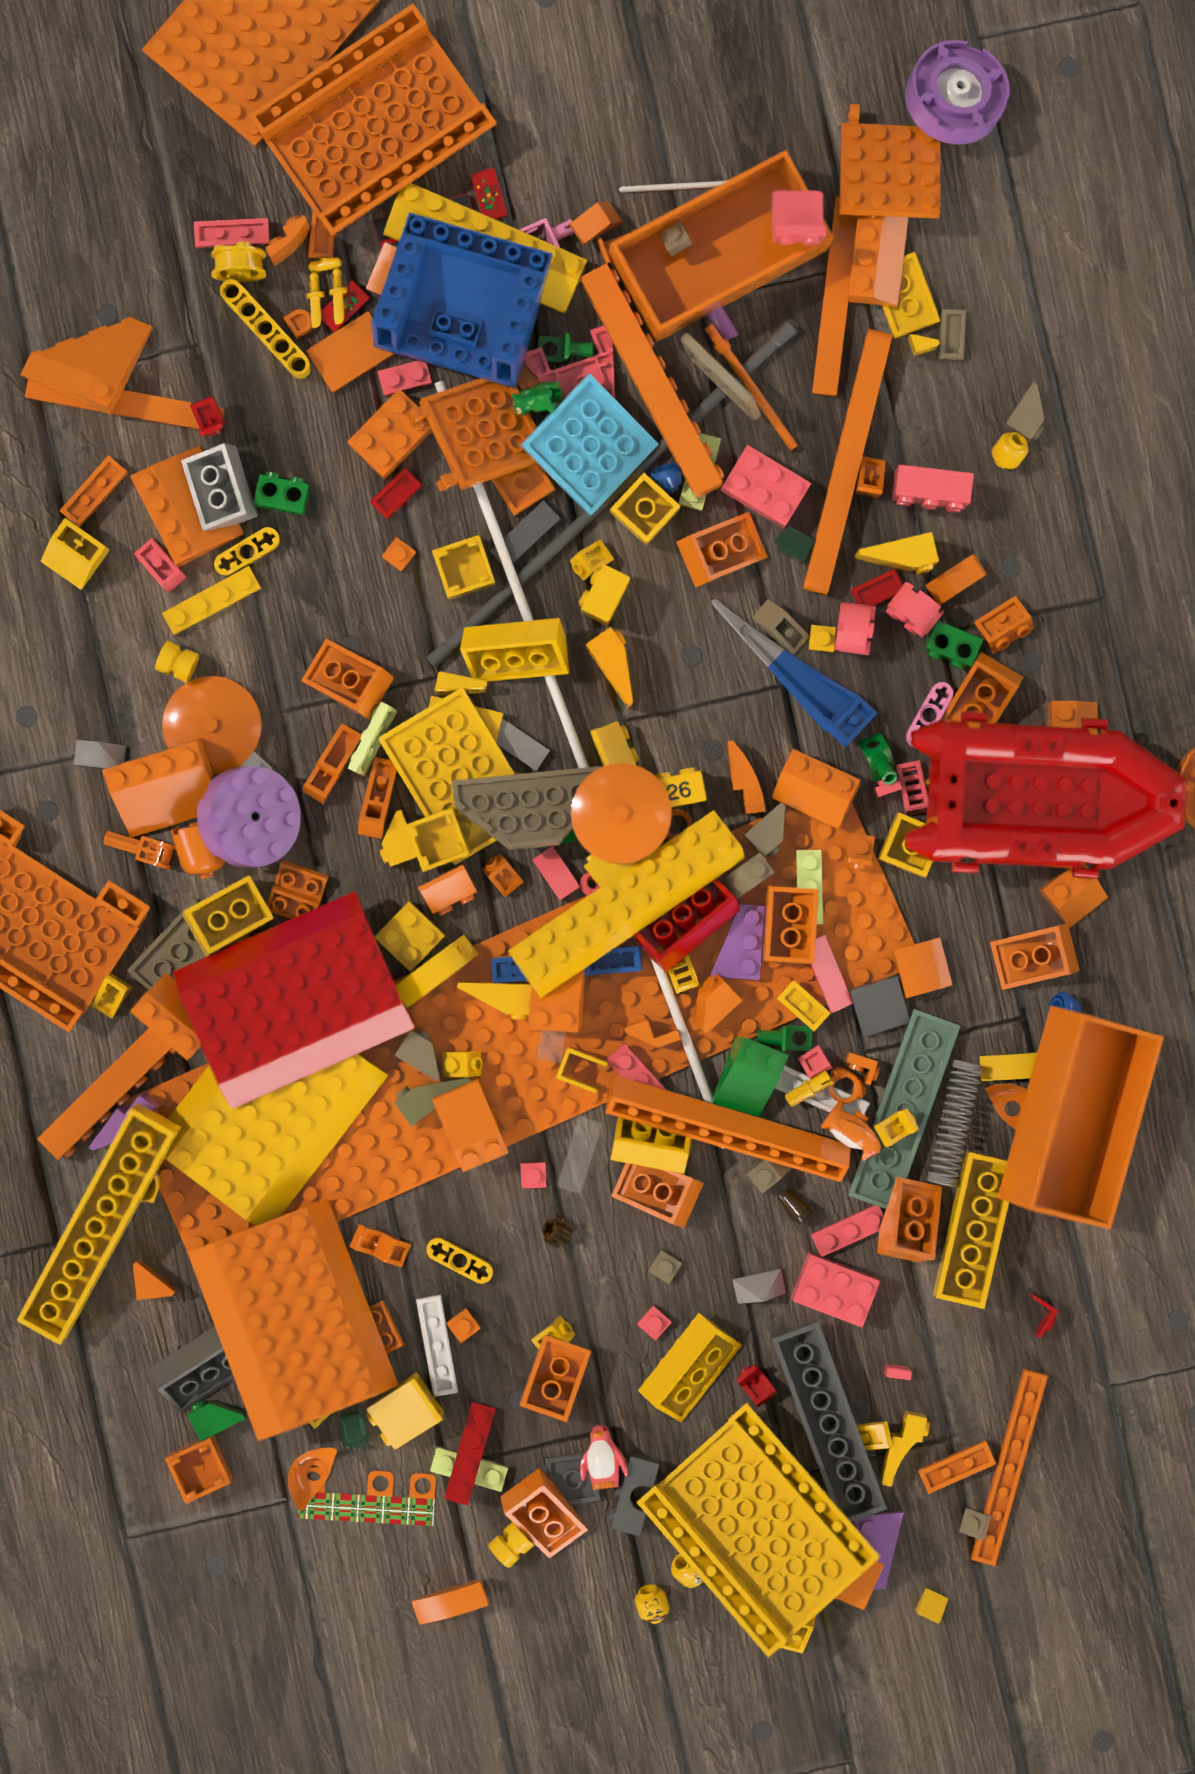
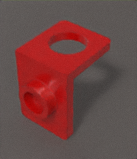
[1030,1293,1058,1339]

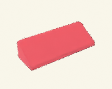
[810,935,853,1013]

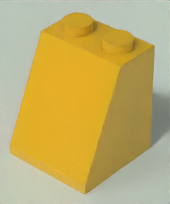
[366,1371,445,1450]

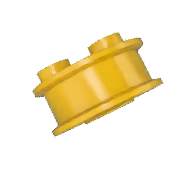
[211,242,266,283]

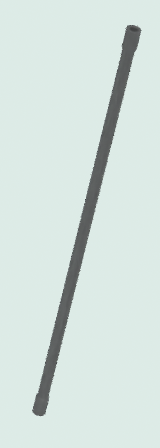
[426,321,797,668]

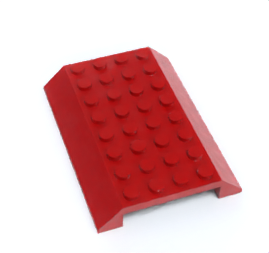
[173,891,415,1109]

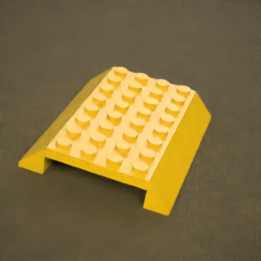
[165,1054,388,1226]
[637,1403,880,1657]

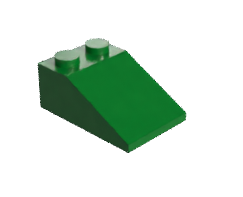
[711,1037,788,1118]

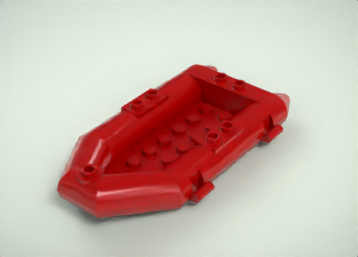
[905,711,1187,879]

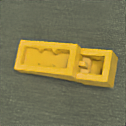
[879,1410,930,1487]

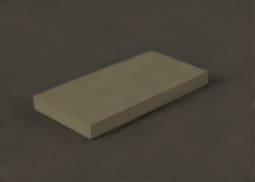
[681,333,761,421]
[127,898,206,990]

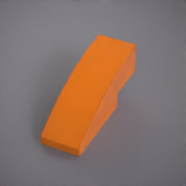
[302,723,362,804]
[727,740,766,814]
[411,1578,489,1625]

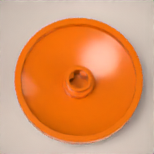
[162,676,262,775]
[571,763,671,864]

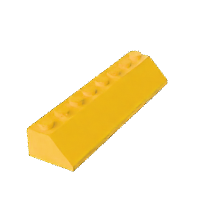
[383,183,587,314]

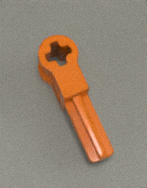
[104,831,176,870]

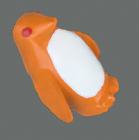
[820,1100,881,1161]

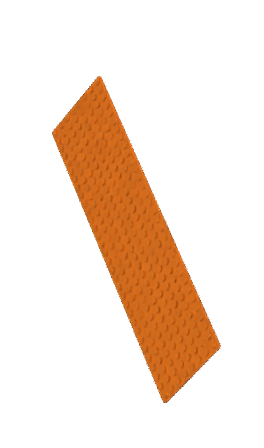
[122,803,915,1252]

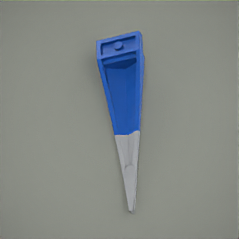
[711,599,877,747]

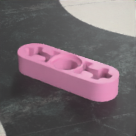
[906,682,953,748]

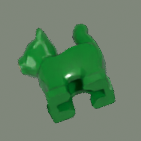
[511,380,565,416]

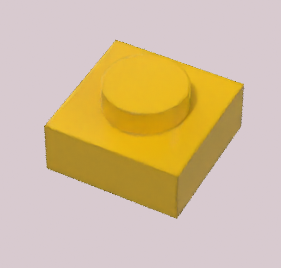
[808,625,836,653]

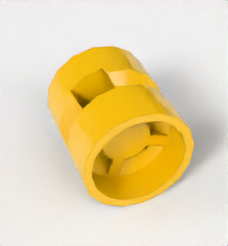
[155,640,200,683]
[488,1522,535,1568]

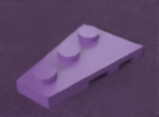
[710,904,765,980]
[854,1511,904,1589]

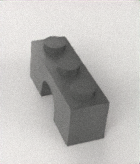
[608,1452,659,1536]

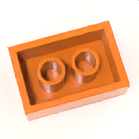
[347,389,432,480]

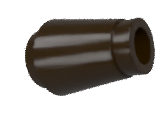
[777,1188,813,1225]

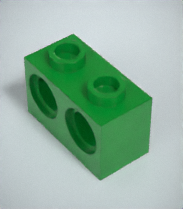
[254,472,310,516]
[924,621,983,670]

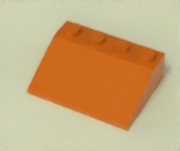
[130,446,244,568]
[102,738,214,838]

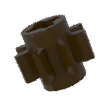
[542,1215,573,1248]

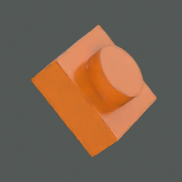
[382,537,416,572]
[446,1308,481,1343]

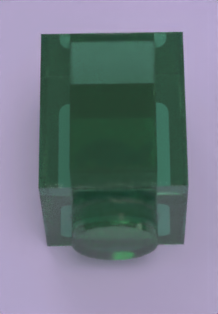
[775,526,815,564]
[338,1410,370,1450]

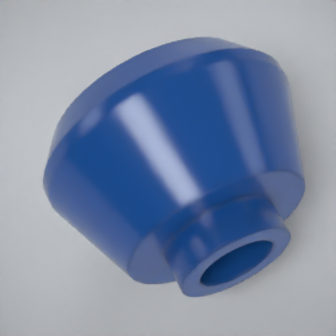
[650,463,682,493]
[1048,992,1081,1013]

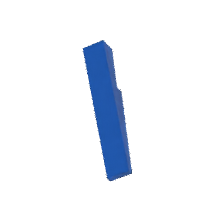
[491,946,644,983]

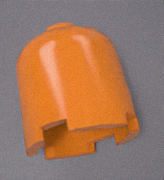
[171,822,226,879]

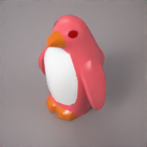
[580,1425,628,1490]

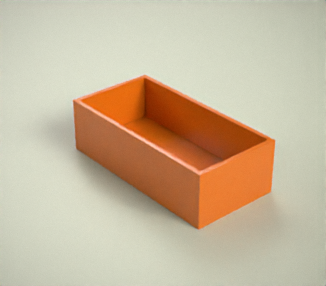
[608,150,834,343]
[997,1006,1164,1230]

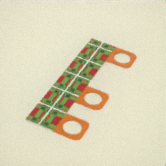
[297,1467,436,1526]

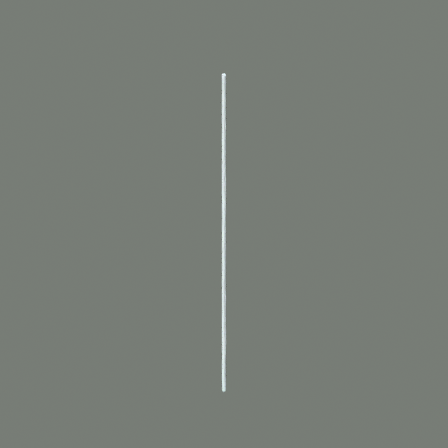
[435,380,723,1149]

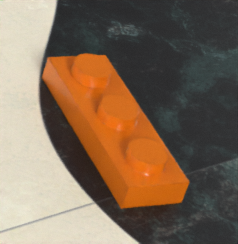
[60,455,128,528]
[918,1440,996,1494]

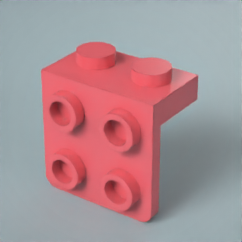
[772,191,826,245]

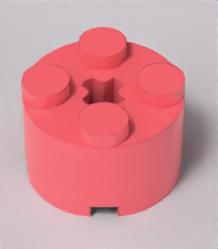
[885,582,945,638]
[834,602,876,656]

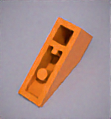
[358,757,397,839]

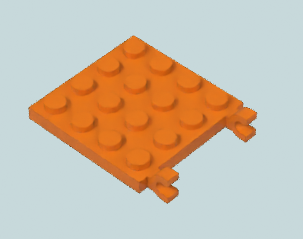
[839,104,940,219]
[405,378,537,492]

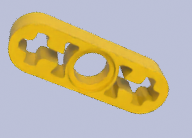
[214,527,280,576]
[427,1237,493,1284]

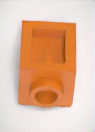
[846,833,875,870]
[482,854,524,897]
[845,1051,880,1085]

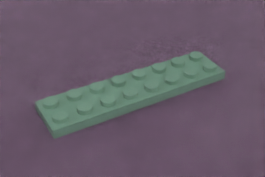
[848,1009,960,1209]

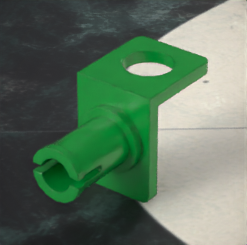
[538,333,593,363]
[858,733,898,785]
[758,1025,812,1051]

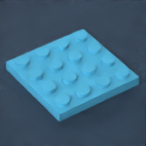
[520,374,659,515]

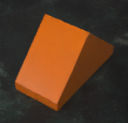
[569,201,623,245]
[854,456,886,499]
[133,1259,178,1300]

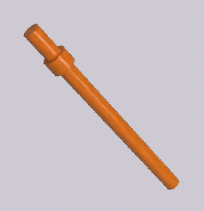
[704,324,798,451]

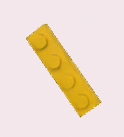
[162,566,261,635]

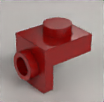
[190,395,225,437]
[736,1365,777,1408]

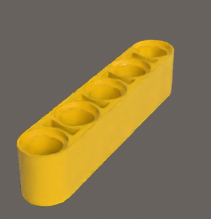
[220,279,311,379]

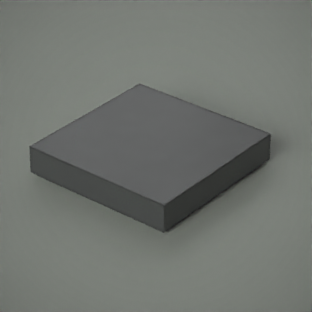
[849,975,910,1037]
[545,1451,601,1505]

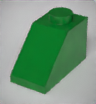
[187,1400,247,1441]

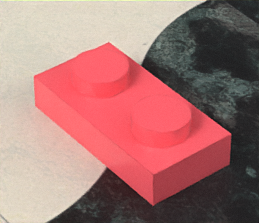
[378,360,432,397]

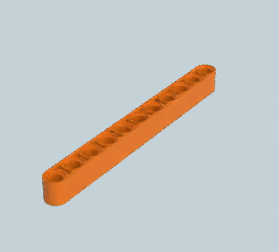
[803,329,892,595]

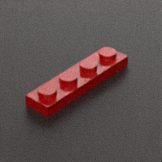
[444,1402,495,1506]

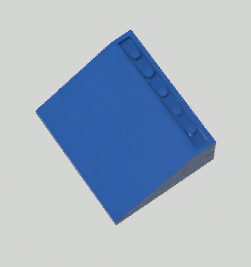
[371,212,553,388]

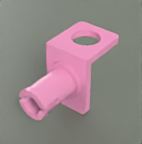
[520,218,575,248]

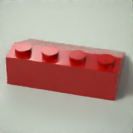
[633,878,740,973]

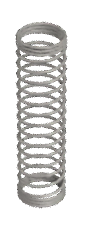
[926,1059,984,1187]

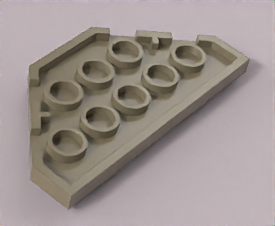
[452,766,601,850]

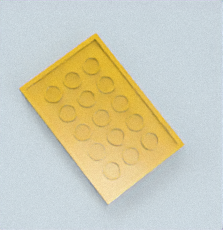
[378,687,515,865]

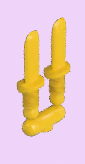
[306,257,348,328]

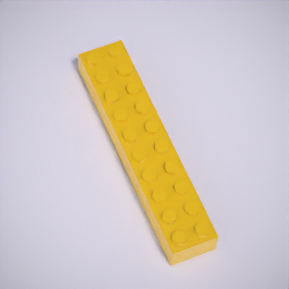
[508,810,745,999]
[17,1103,181,1345]

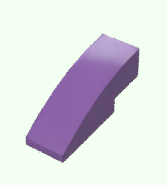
[89,1092,161,1151]

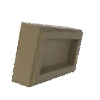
[938,309,966,361]

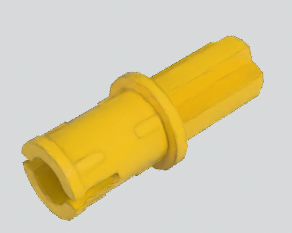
[785,1070,834,1107]

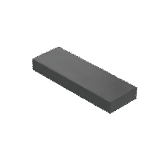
[490,501,561,564]

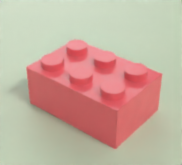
[721,445,811,529]
[891,465,974,512]
[791,1251,880,1327]

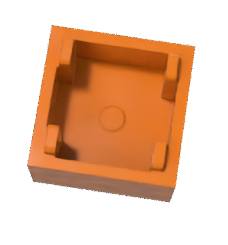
[165,1435,234,1504]

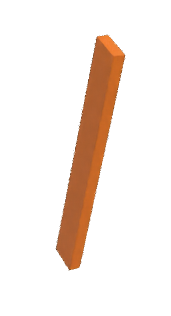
[812,197,858,397]
[25,379,225,434]
[971,1368,1048,1566]

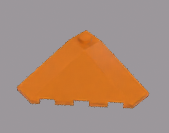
[20,317,153,415]

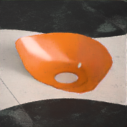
[986,1084,1027,1130]
[288,1448,337,1511]

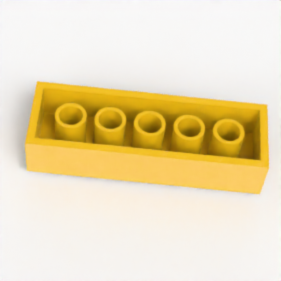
[933,1150,1009,1309]

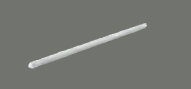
[618,181,727,193]

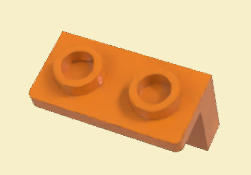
[974,596,1034,654]

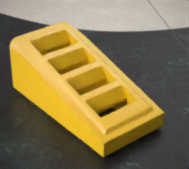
[435,671,487,695]
[668,954,700,994]

